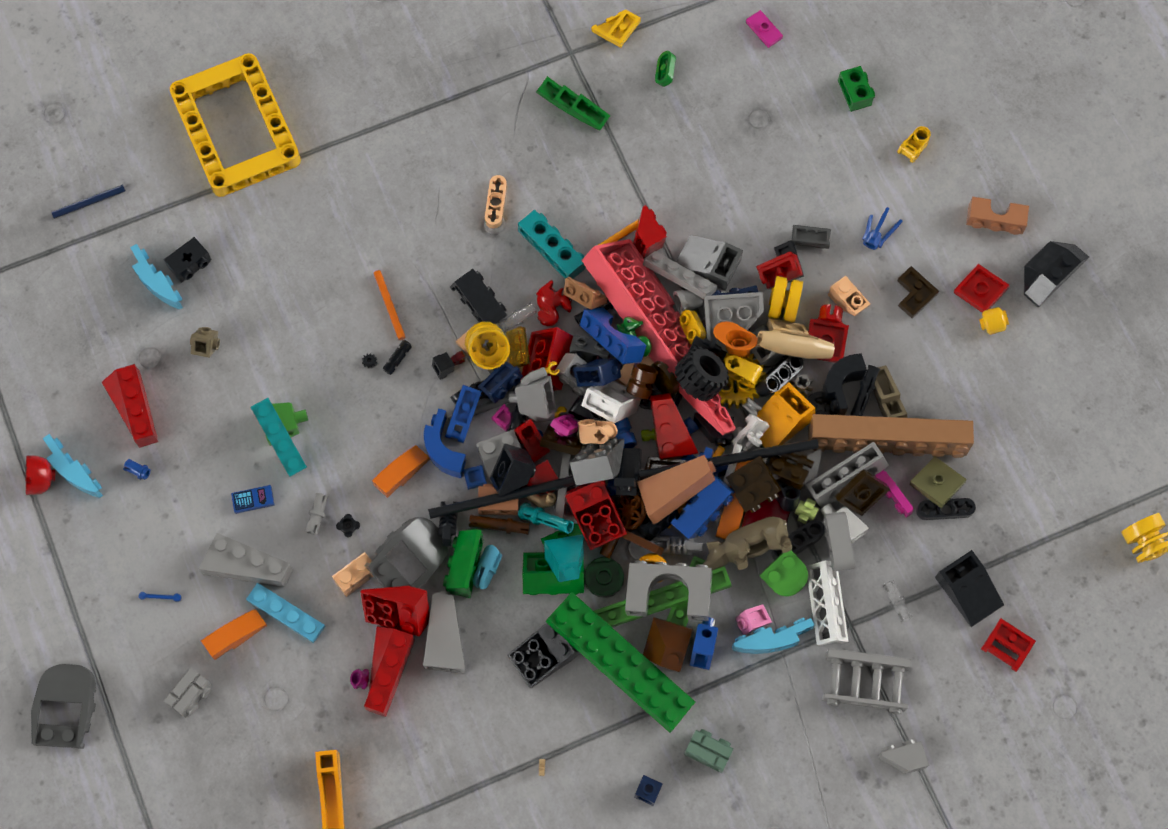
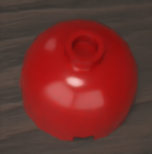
[26,455,55,495]

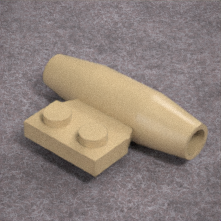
[757,318,835,359]

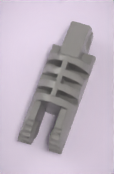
[651,536,704,556]

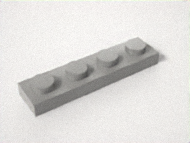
[643,251,717,299]

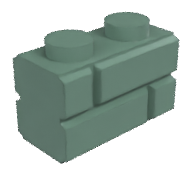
[684,729,734,773]

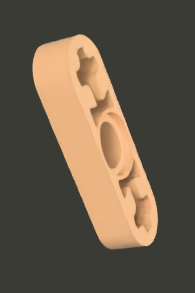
[485,175,507,229]

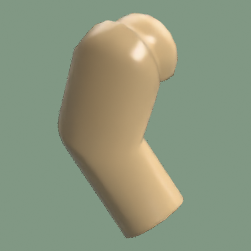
[526,493,557,508]

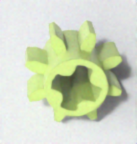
[795,498,819,524]

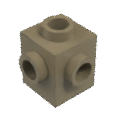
[190,327,220,358]

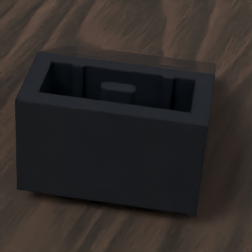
[935,550,1004,627]
[508,623,581,688]

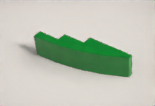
[536,76,610,131]

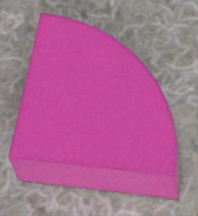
[491,404,511,432]

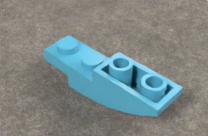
[130,244,183,310]
[43,434,103,498]
[732,618,815,654]

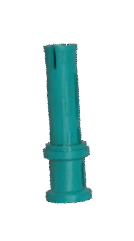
[518,502,574,534]

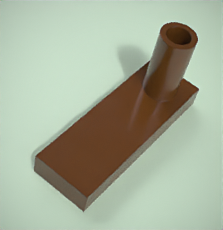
[599,530,664,558]

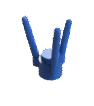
[862,207,903,250]

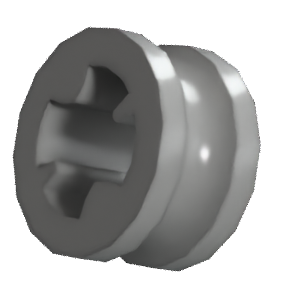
[742,397,762,416]

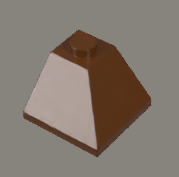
[643,617,693,672]

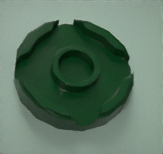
[584,557,624,598]

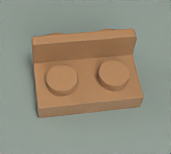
[563,277,608,310]

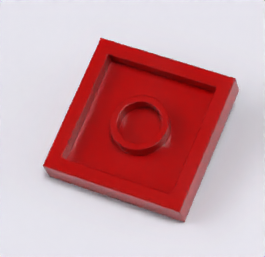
[954,264,1009,312]

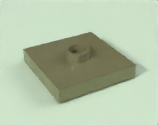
[909,456,967,508]

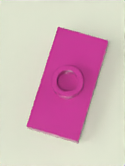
[746,10,783,48]

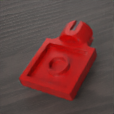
[808,304,849,363]

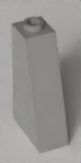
[423,591,466,674]

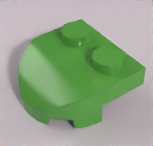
[759,550,808,596]

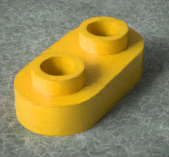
[680,310,706,344]

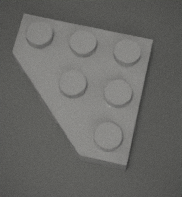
[704,292,764,353]

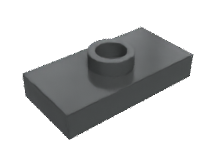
[791,225,831,249]

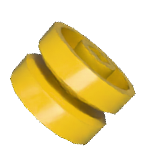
[768,276,803,323]

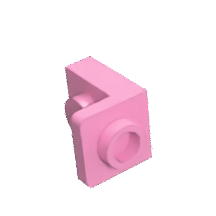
[735,604,772,635]

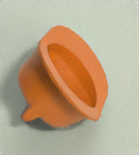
[713,321,758,358]

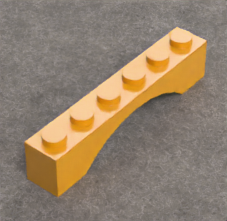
[315,750,345,829]

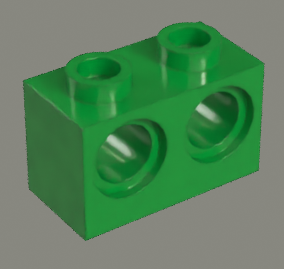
[838,66,875,112]

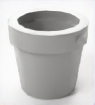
[673,290,703,315]

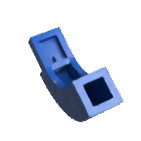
[424,408,467,478]

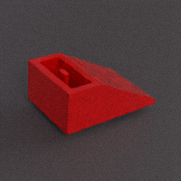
[565,480,627,550]
[360,586,430,636]

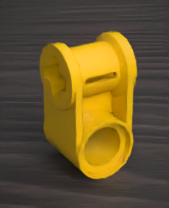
[897,126,931,163]
[725,355,763,388]

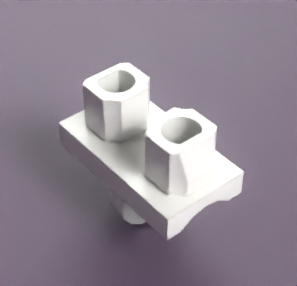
[731,414,770,451]

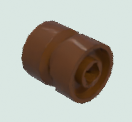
[626,363,658,399]

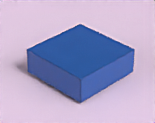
[463,465,487,490]

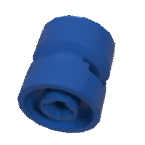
[614,417,637,448]

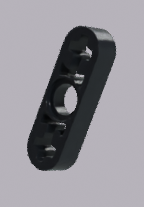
[916,498,976,520]

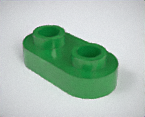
[655,51,676,87]

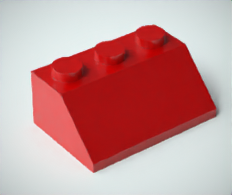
[520,327,573,391]

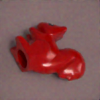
[536,280,572,327]

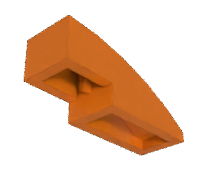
[372,445,430,498]
[201,609,267,660]

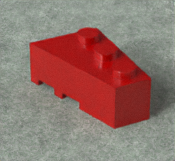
[650,393,699,459]

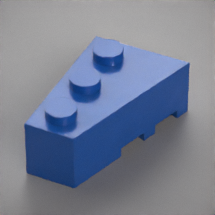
[671,476,735,539]

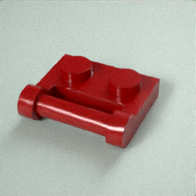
[981,618,1036,672]

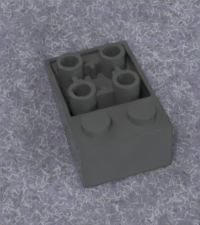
[676,235,743,291]
[570,437,625,486]

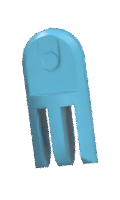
[473,545,502,589]

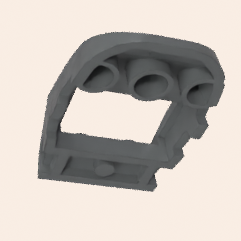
[364,517,448,588]
[31,664,96,749]

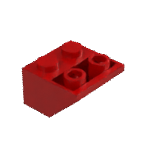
[633,205,667,258]

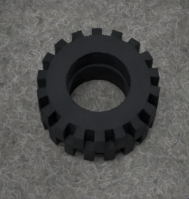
[675,347,729,401]

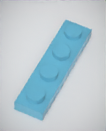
[246,583,325,643]

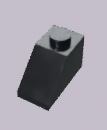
[693,412,734,447]

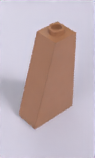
[637,455,716,524]

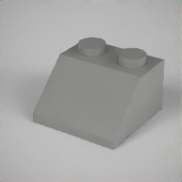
[476,429,521,484]

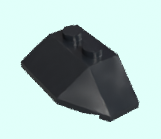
[1024,241,1089,307]

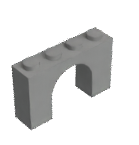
[625,560,712,621]

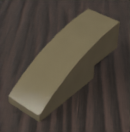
[873,365,907,418]

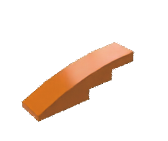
[715,460,752,539]

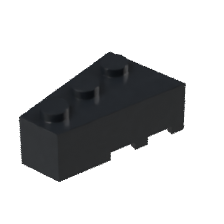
[450,269,507,324]

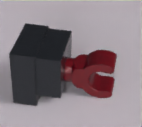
[432,351,466,380]

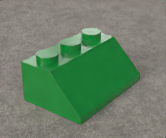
[443,529,484,598]
[522,552,584,595]

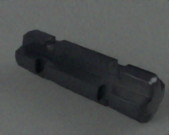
[383,340,412,375]

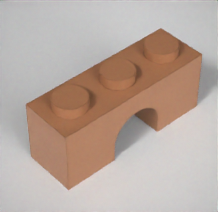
[966,196,1029,235]

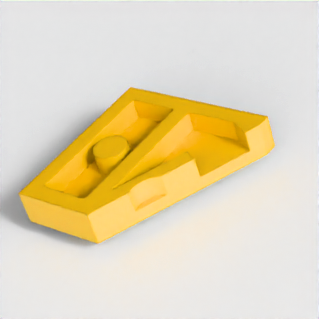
[591,9,641,48]

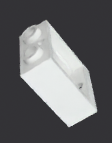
[581,381,642,423]

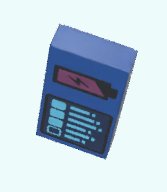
[231,485,275,514]

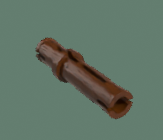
[469,514,530,535]

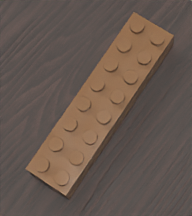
[808,414,974,458]

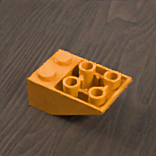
[745,382,816,448]

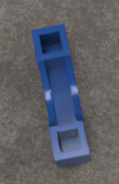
[580,307,646,364]

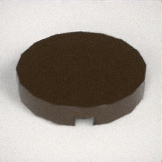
[651,361,679,398]

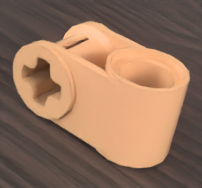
[578,419,618,444]

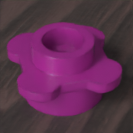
[350,669,369,690]

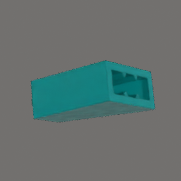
[544,534,584,582]

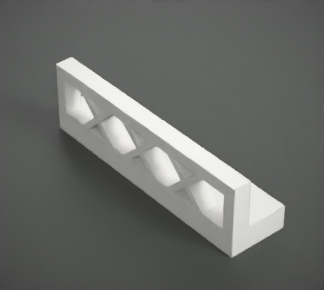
[806,560,849,646]

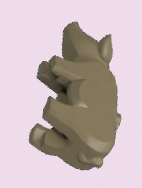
[702,517,792,570]

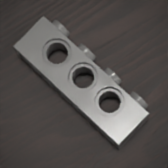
[806,442,889,509]

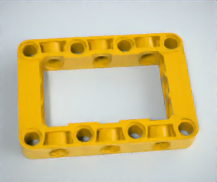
[169,53,301,197]

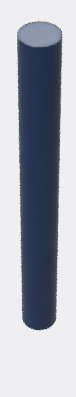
[51,184,126,219]

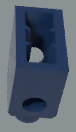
[573,358,623,387]

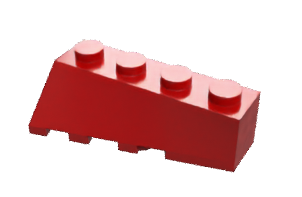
[102,364,158,448]
[364,626,415,717]

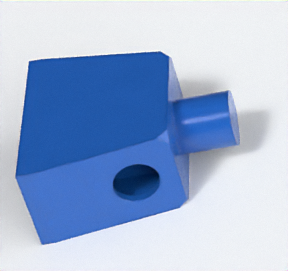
[689,617,718,670]

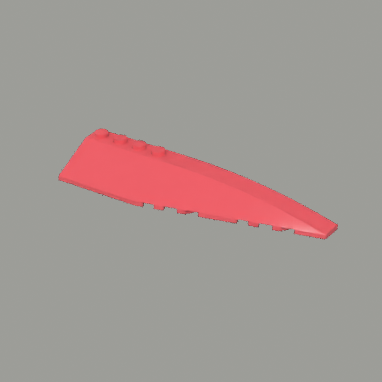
[581,239,736,435]

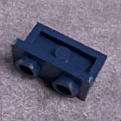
[478,361,523,404]

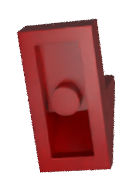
[514,419,550,462]

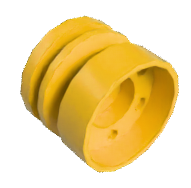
[465,322,510,369]
[1121,513,1168,563]

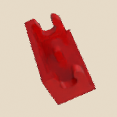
[756,251,803,289]

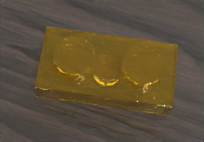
[506,326,530,368]

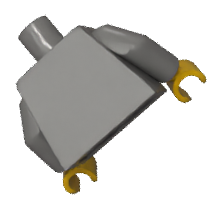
[508,361,567,422]

